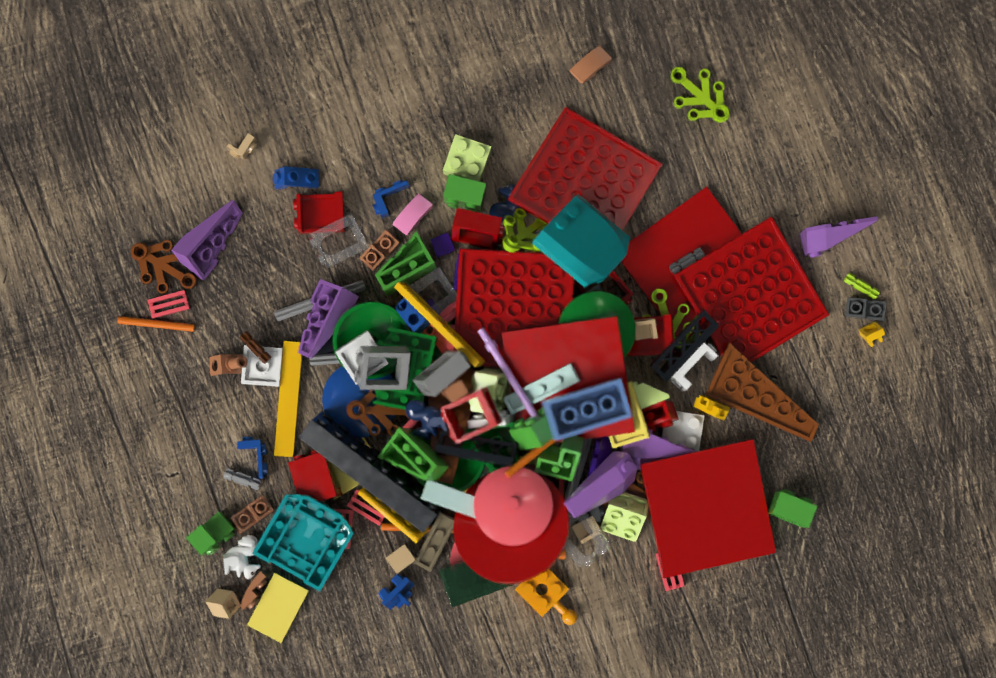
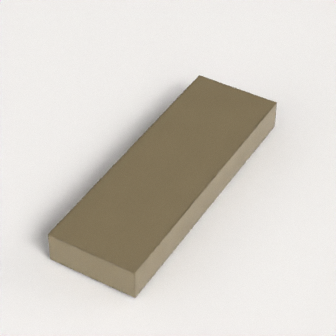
[414,511,454,572]

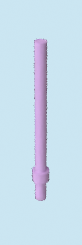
[478,328,538,417]

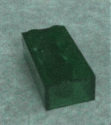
[439,560,515,608]

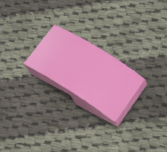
[393,193,433,236]

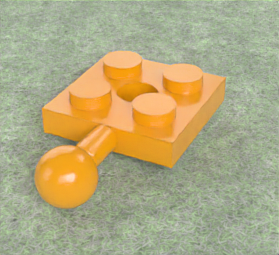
[515,569,577,625]

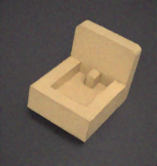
[226,133,257,160]

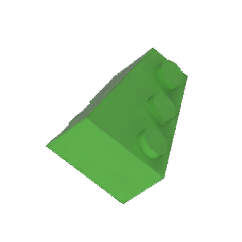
[375,231,437,297]
[377,427,449,481]

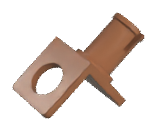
[209,354,248,376]

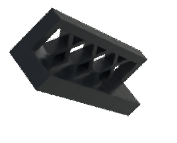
[650,309,719,382]
[435,430,518,467]

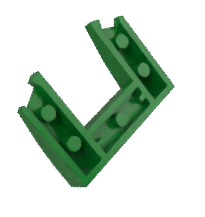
[373,327,437,410]

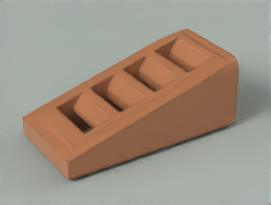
[441,380,468,402]

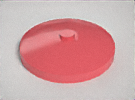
[474,466,553,546]

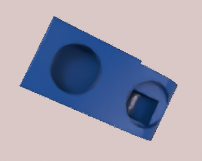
[395,298,431,333]

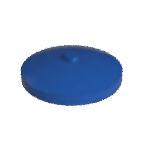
[322,366,396,438]

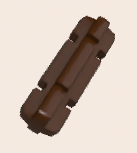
[240,331,272,364]

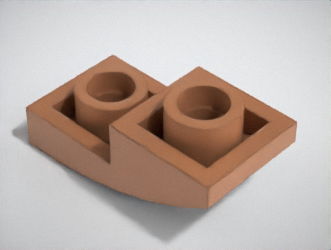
[569,45,612,84]
[359,230,401,271]
[229,495,274,535]
[241,571,268,610]

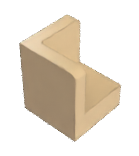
[634,318,658,340]
[572,515,602,544]
[386,544,415,574]
[205,589,241,619]

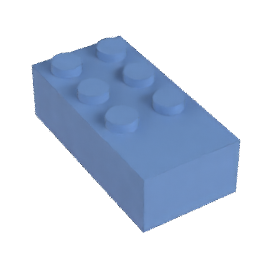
[541,378,632,441]

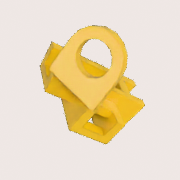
[694,395,731,420]

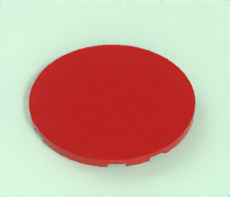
[453,470,570,584]

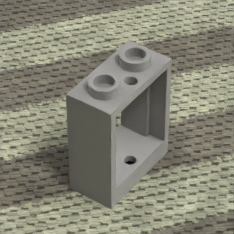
[354,346,410,390]
[413,350,470,397]

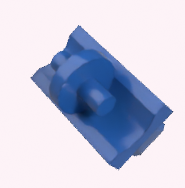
[378,574,415,610]

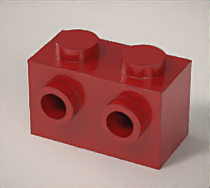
[642,400,679,433]

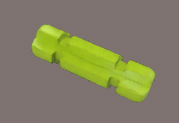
[844,273,880,299]

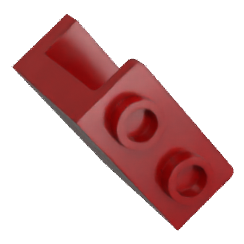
[293,191,345,234]
[627,314,674,357]
[288,450,343,502]

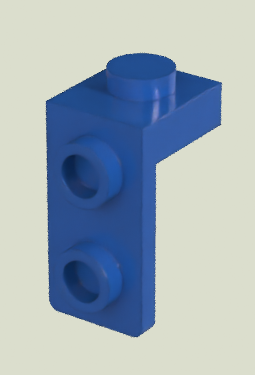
[273,166,319,190]
[373,180,410,219]
[237,437,268,479]

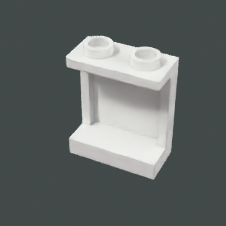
[669,343,718,392]

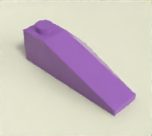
[172,200,243,280]
[800,216,878,258]
[298,279,359,359]
[620,429,695,470]
[564,451,637,518]

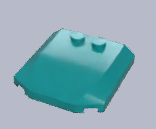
[532,194,630,287]
[252,493,354,592]

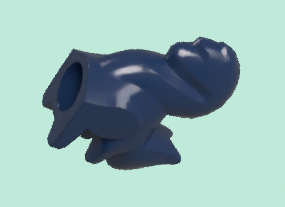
[489,184,528,223]
[406,400,448,440]

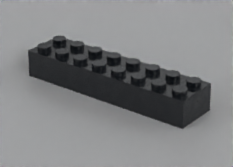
[299,412,443,533]

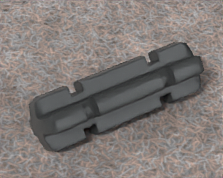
[669,247,705,274]

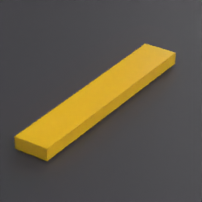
[394,282,485,367]
[274,341,302,457]

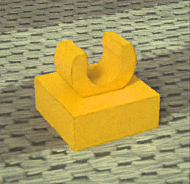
[858,322,885,347]

